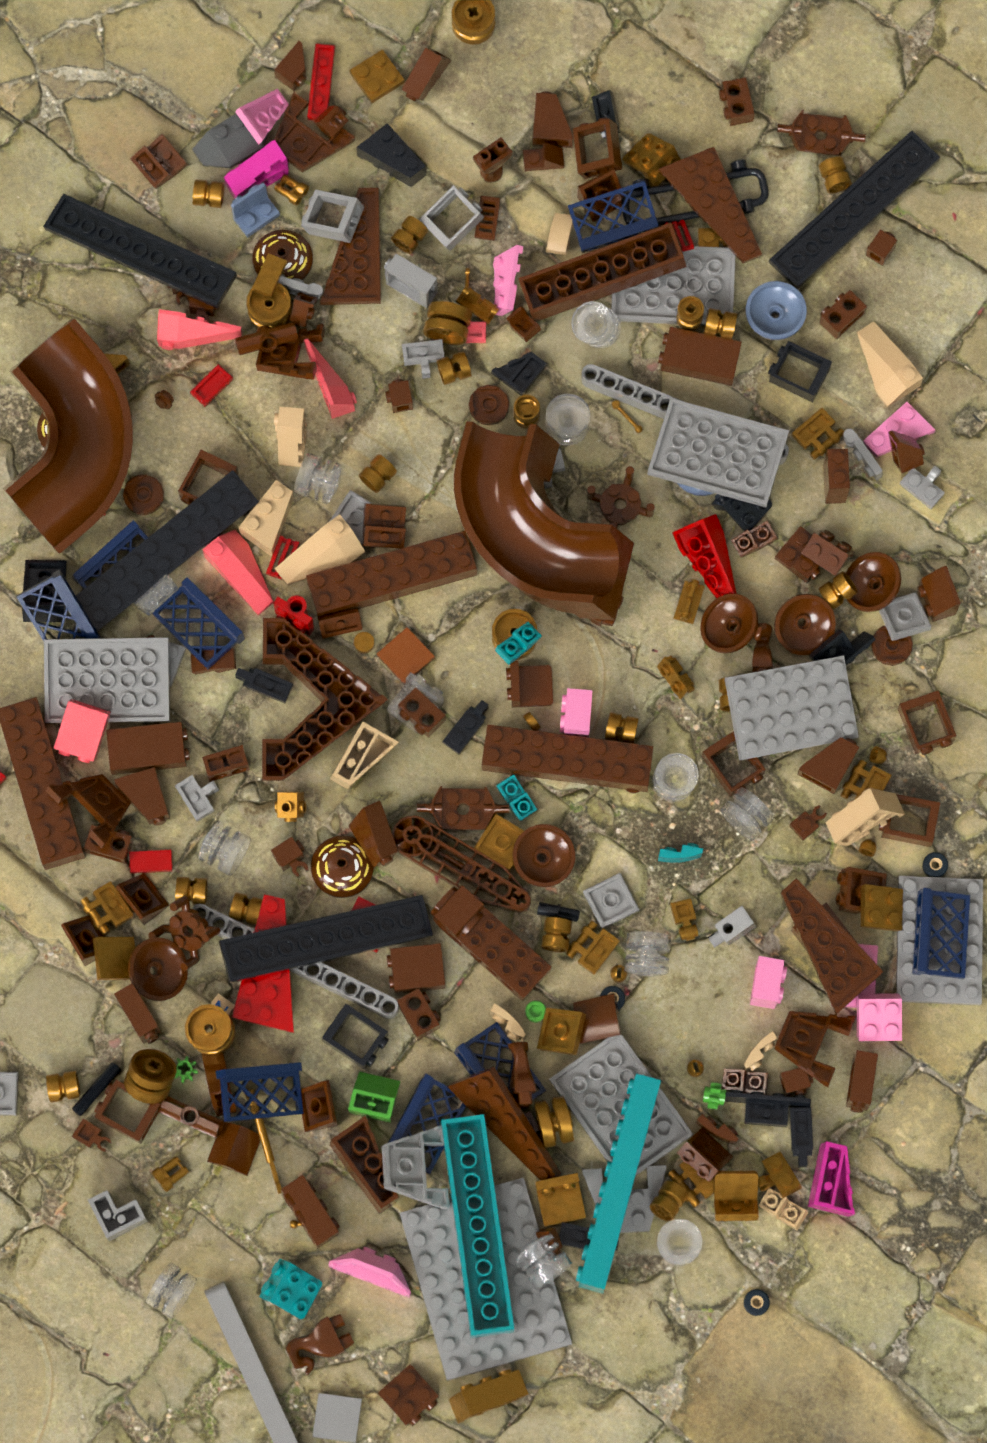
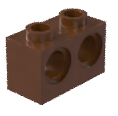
[719,77,755,126]
[820,290,867,340]
[398,687,446,738]
[202,745,250,782]
[84,824,134,864]
[397,988,441,1040]

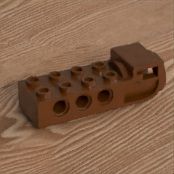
[430,885,552,1002]

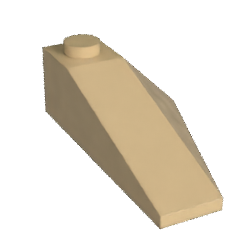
[857,322,923,408]
[275,514,366,585]

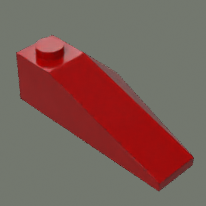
[672,514,737,598]

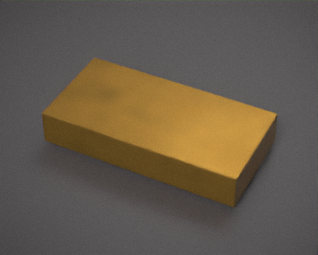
[252,253,287,298]

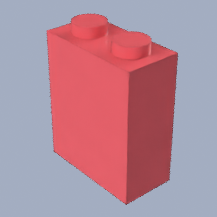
[54,699,111,763]

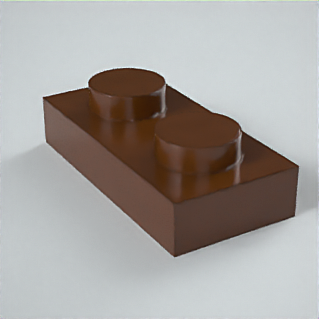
[318,608,363,639]

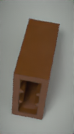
[402,47,451,102]
[533,91,573,148]
[797,737,859,794]
[114,767,170,826]
[348,800,398,868]
[201,1053,237,1117]

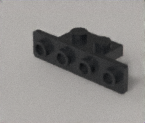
[809,629,876,665]
[725,1090,811,1127]

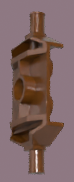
[777,110,866,156]
[417,786,509,830]

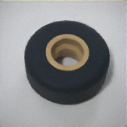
[922,852,948,878]
[600,986,625,1011]
[744,1289,770,1316]

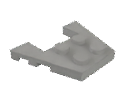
[382,1125,449,1209]
[582,1165,666,1233]

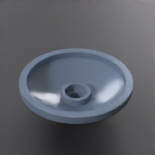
[746,281,807,340]

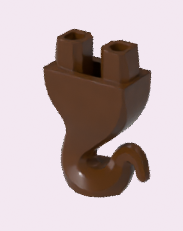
[473,137,512,183]
[752,623,773,673]
[508,1042,536,1109]
[285,1314,354,1375]

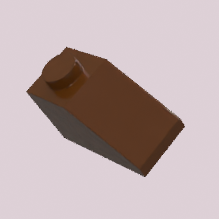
[274,41,306,91]
[888,430,925,473]

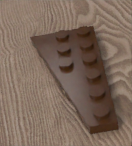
[658,147,762,264]
[320,188,381,305]
[780,878,883,1015]
[448,1066,561,1181]

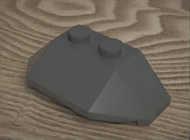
[192,113,268,168]

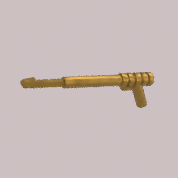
[243,1089,282,1194]

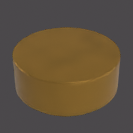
[354,632,375,654]
[523,711,541,731]

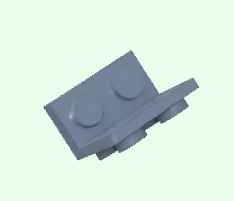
[231,182,280,238]

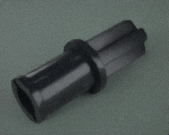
[537,902,580,922]

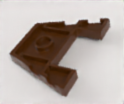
[274,92,355,173]
[256,324,325,380]
[46,774,131,848]
[775,1011,856,1087]

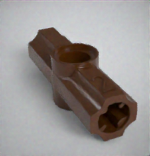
[235,322,298,356]
[159,1096,224,1139]

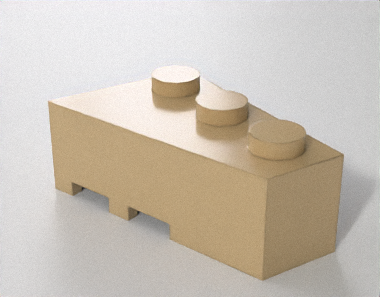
[274,406,307,467]
[239,480,294,557]
[330,722,399,789]
[826,788,905,846]

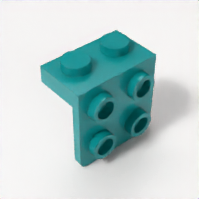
[259,1259,322,1319]

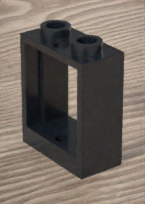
[768,341,832,403]
[322,1003,389,1070]

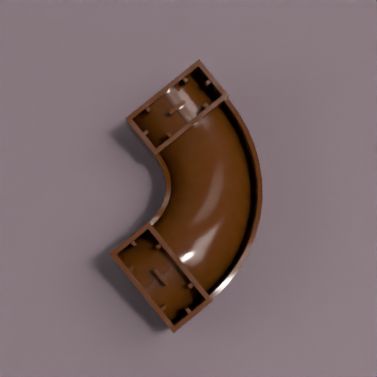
[2,318,133,554]
[454,421,634,621]

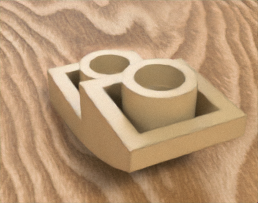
[546,213,574,255]
[490,1004,526,1042]
[743,1031,777,1071]
[758,1188,808,1230]

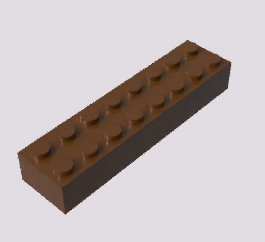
[518,223,687,322]
[306,531,477,617]
[0,697,85,870]
[482,724,654,792]

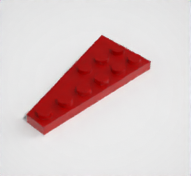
[232,894,294,1033]

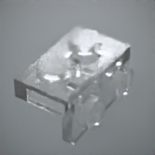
[134,574,179,616]

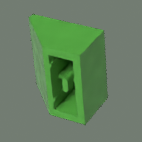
[348,1071,401,1123]

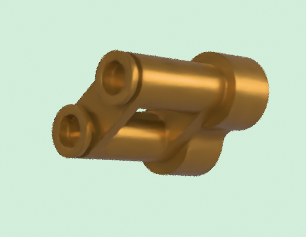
[274,174,310,206]
[151,1156,189,1193]

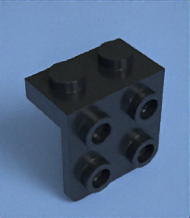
[711,494,772,532]

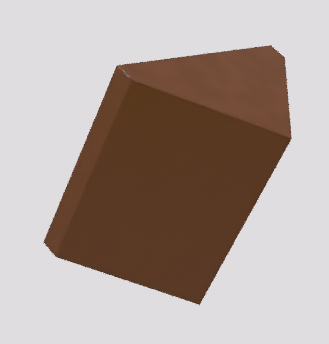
[577,168,623,222]
[116,873,169,925]
[61,915,106,966]
[301,1080,338,1132]
[207,1122,260,1176]

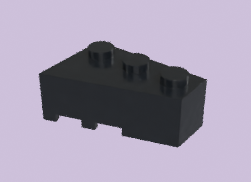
[356,123,426,187]

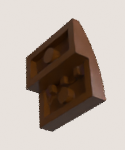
[130,134,189,189]
[363,503,406,549]
[573,994,622,1044]

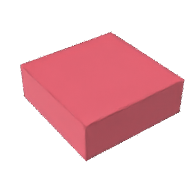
[466,321,486,343]

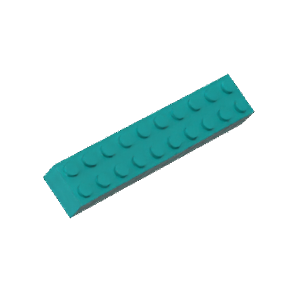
[576,1073,661,1294]
[441,1114,515,1338]

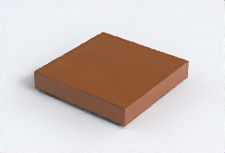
[376,627,435,685]

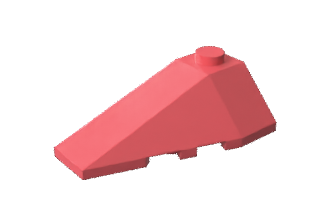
[157,309,242,350]
[304,339,357,419]
[203,530,274,615]

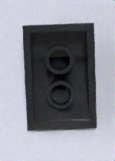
[22,560,67,622]

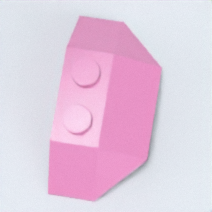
[329,1247,411,1298]

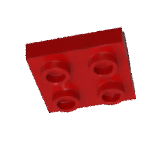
[273,595,314,636]

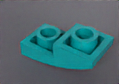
[495,621,542,665]
[495,774,538,821]
[658,843,703,863]

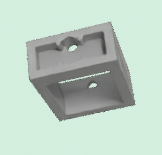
[419,185,484,251]
[301,190,364,243]
[384,254,438,308]

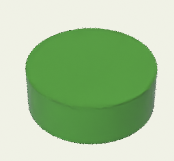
[525,1001,546,1023]

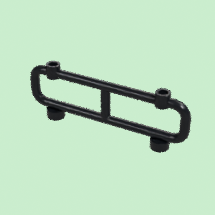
[621,160,769,226]

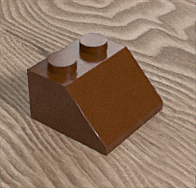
[917,565,961,622]

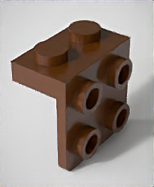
[801,530,855,576]
[506,661,553,708]

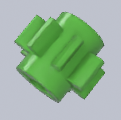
[175,1056,199,1084]
[703,1082,726,1110]

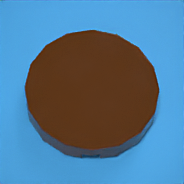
[469,385,509,425]
[123,474,164,515]
[871,626,913,666]

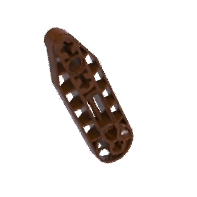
[392,816,531,912]

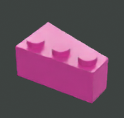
[224,140,289,199]
[808,1141,855,1217]

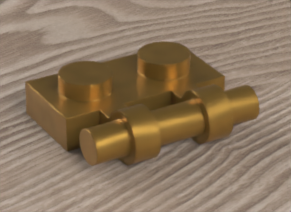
[791,408,844,460]
[840,760,892,800]
[80,881,134,936]
[566,920,620,975]
[668,1162,715,1208]

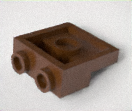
[774,526,821,583]
[835,867,887,914]
[677,1128,734,1182]
[378,1364,439,1427]

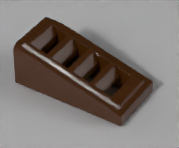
[475,196,500,241]

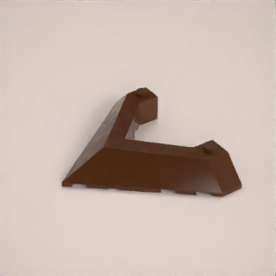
[262,618,388,781]

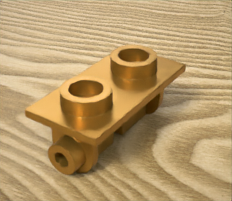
[455,286,499,324]
[673,579,705,624]
[657,655,695,700]

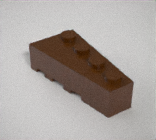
[329,1116,399,1214]

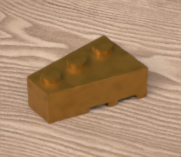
[449,1369,528,1424]

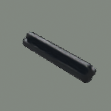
[72,1062,121,1116]

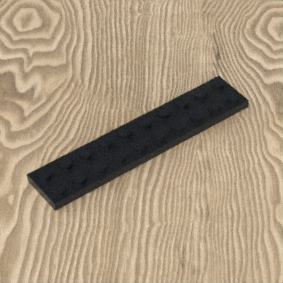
[769,130,940,289]
[43,194,237,309]
[76,470,259,631]
[219,895,433,983]

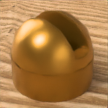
[869,746,887,764]
[858,839,877,857]
[610,965,628,983]
[687,1059,704,1077]

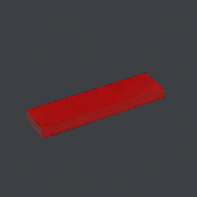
[307,44,335,120]

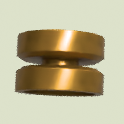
[452,0,495,45]
[246,283,292,329]
[423,301,472,345]
[492,609,537,660]
[185,1004,236,1056]
[124,1049,177,1104]
[534,1095,574,1148]

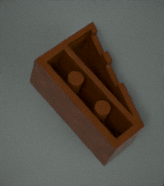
[281,1175,340,1249]

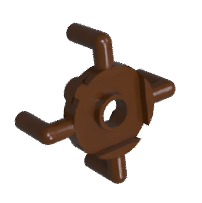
[587,466,655,528]
[149,896,221,971]

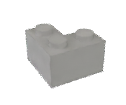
[88,1190,148,1241]

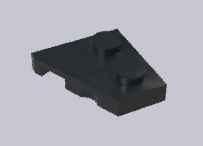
[491,352,547,396]

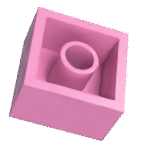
[560,688,592,738]
[750,956,787,1009]
[857,993,902,1041]

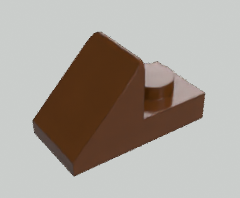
[523,143,564,172]

